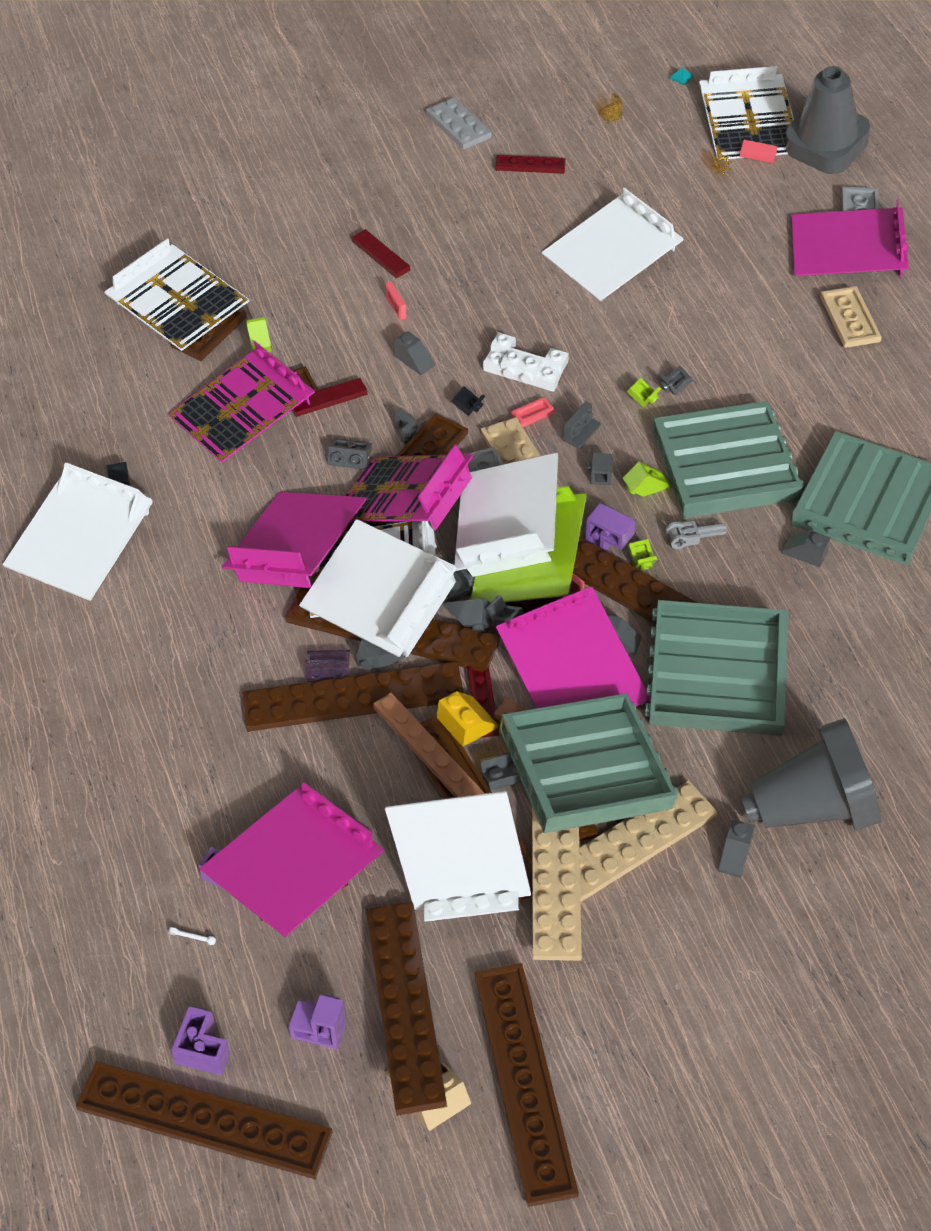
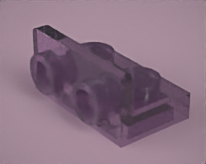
[305,650,350,681]

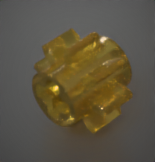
[711,153,733,175]

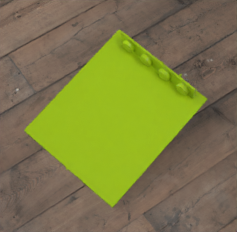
[470,486,587,602]

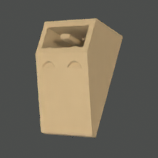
[385,1060,471,1131]

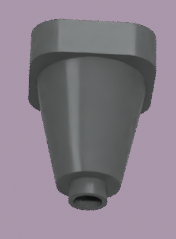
[785,66,870,174]
[741,718,882,831]

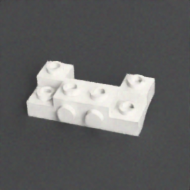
[483,332,569,392]

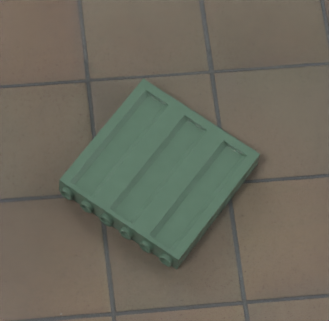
[653,401,804,518]
[791,431,931,566]
[645,600,788,736]
[499,693,678,833]

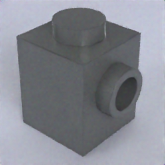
[587,453,613,485]

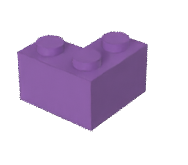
[586,503,636,551]
[289,995,347,1049]
[171,1006,231,1076]

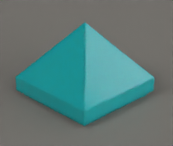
[670,68,693,85]

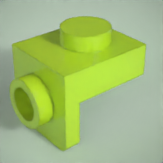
[627,378,661,408]
[627,539,657,570]

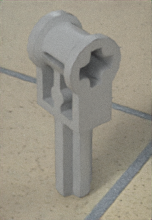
[665,521,727,549]

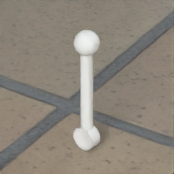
[168,927,216,945]

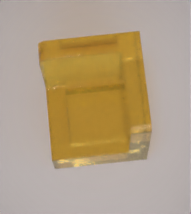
[599,93,623,123]

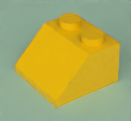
[437,691,499,747]

